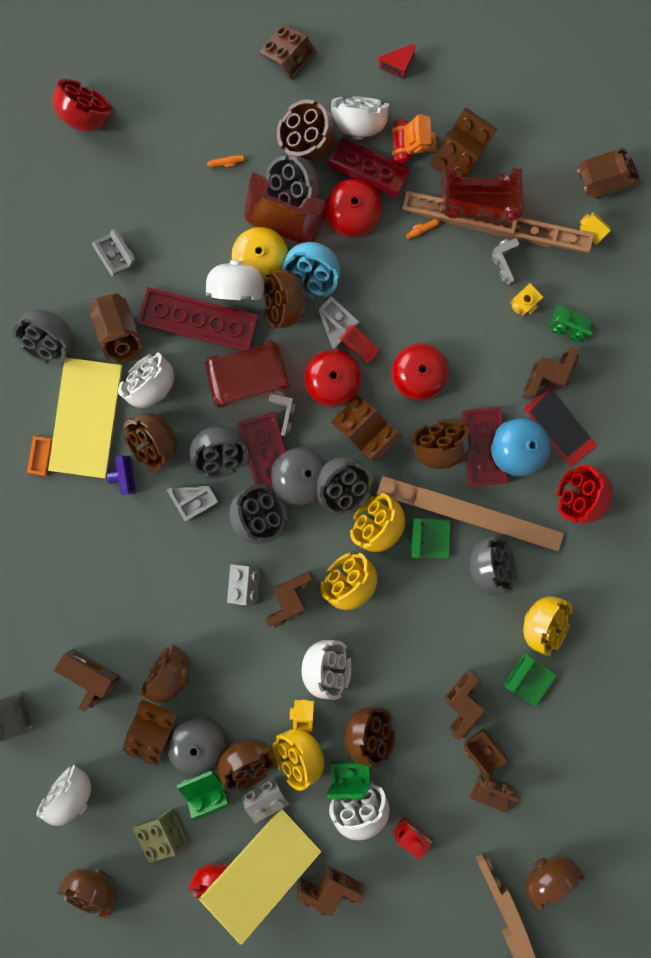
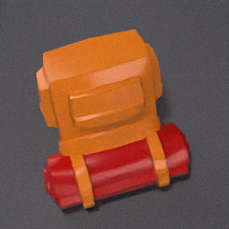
[391,114,437,164]

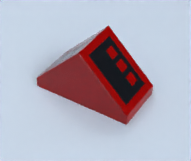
[378,43,416,79]

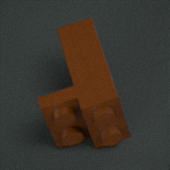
[54,649,119,712]

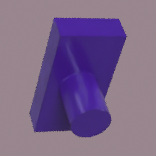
[107,456,136,495]

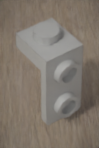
[492,238,519,286]
[269,392,296,437]

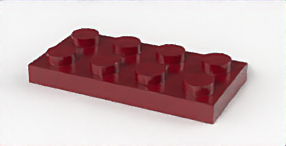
[327,138,411,198]
[462,407,508,487]
[237,412,286,496]

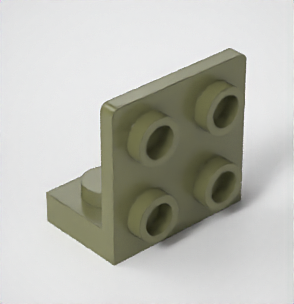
[133,809,189,863]

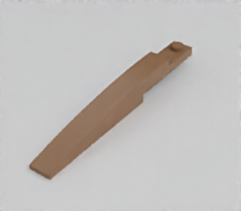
[402,191,594,254]
[377,476,564,552]
[475,854,536,958]

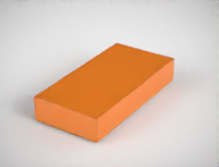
[27,435,53,476]

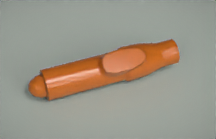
[207,155,244,168]
[406,219,440,240]

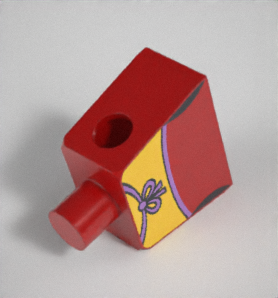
[392,816,433,860]

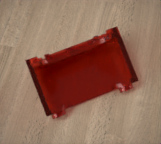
[440,165,524,222]
[244,172,326,244]
[204,340,290,408]

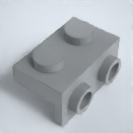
[92,228,135,276]
[227,564,260,605]
[242,778,289,824]

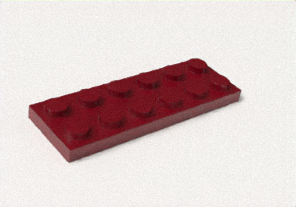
[137,287,258,353]

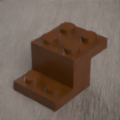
[429,107,498,186]
[521,347,579,399]
[331,396,402,464]
[266,571,312,628]
[444,669,485,740]
[122,699,178,765]
[296,866,364,916]

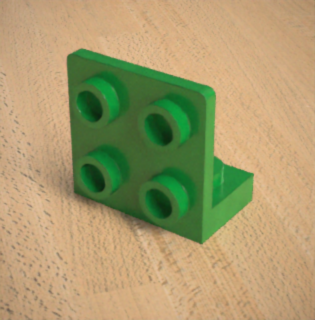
[548,305,593,343]
[410,518,450,558]
[503,653,556,706]
[177,771,230,821]

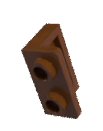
[464,728,508,778]

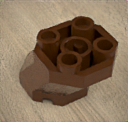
[577,147,640,200]
[89,293,143,364]

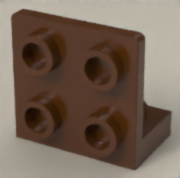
[259,24,316,80]
[470,775,521,813]

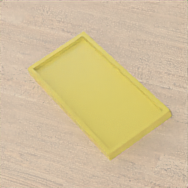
[48,358,123,479]
[199,809,321,945]

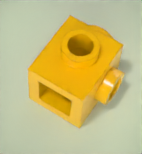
[580,212,611,245]
[510,283,543,316]
[290,700,314,732]

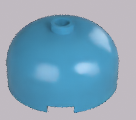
[491,418,551,477]

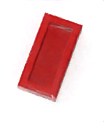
[339,324,380,364]

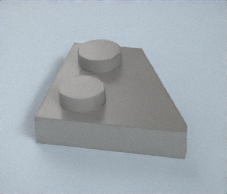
[318,296,359,349]
[167,486,219,522]

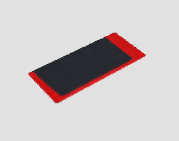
[524,388,597,466]

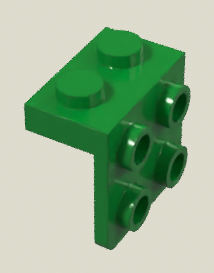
[327,762,371,801]

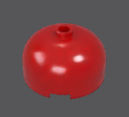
[52,79,112,132]
[326,178,383,239]
[391,343,449,402]
[304,349,362,408]
[556,464,613,524]
[188,863,229,899]

